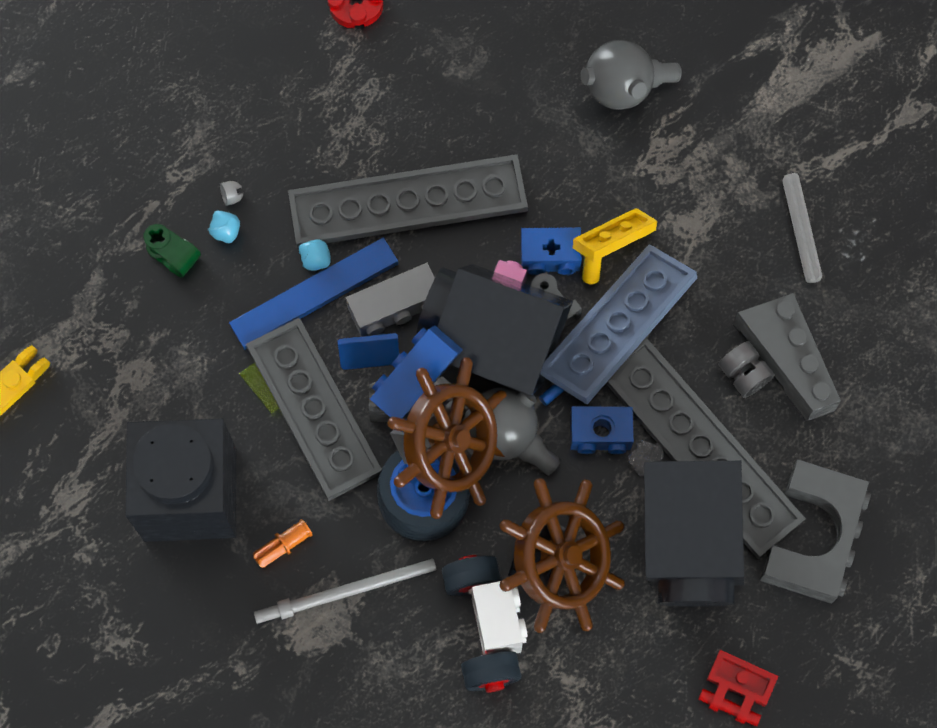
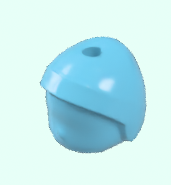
[208,210,240,244]
[299,239,331,271]

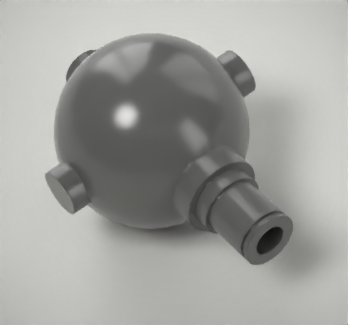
[581,40,682,110]
[465,387,561,476]

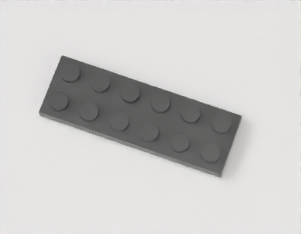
[246,318,382,501]

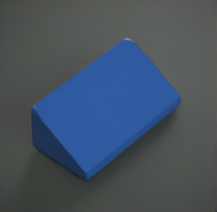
[338,333,400,370]

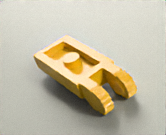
[0,345,50,416]

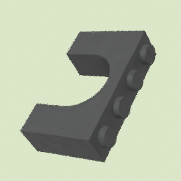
[760,459,871,604]

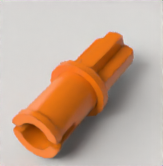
[253,519,313,568]

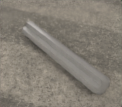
[782,173,822,283]

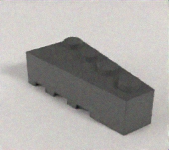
[733,293,841,421]

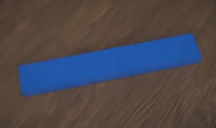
[229,237,398,350]

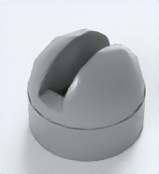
[220,181,243,206]

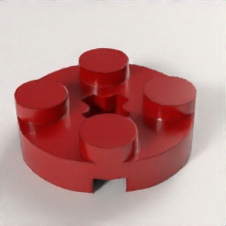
[327,0,383,28]

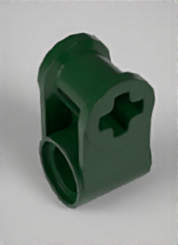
[143,224,201,278]

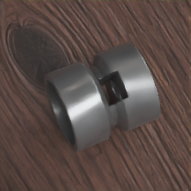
[718,341,775,398]

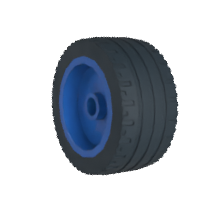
[377,451,470,541]

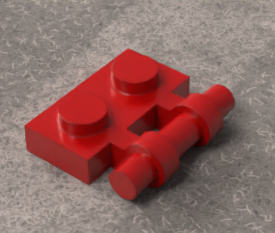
[698,650,778,727]

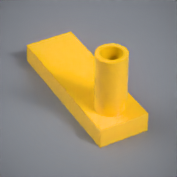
[573,208,657,284]

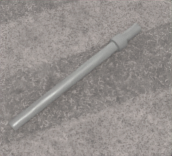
[254,559,437,624]

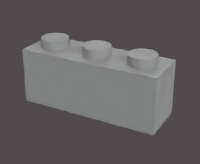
[346,262,435,337]

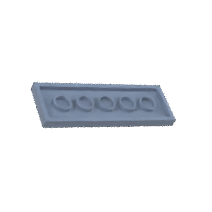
[540,244,697,404]

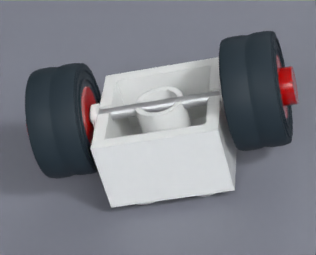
[442,555,527,693]

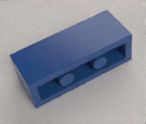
[370,325,463,419]

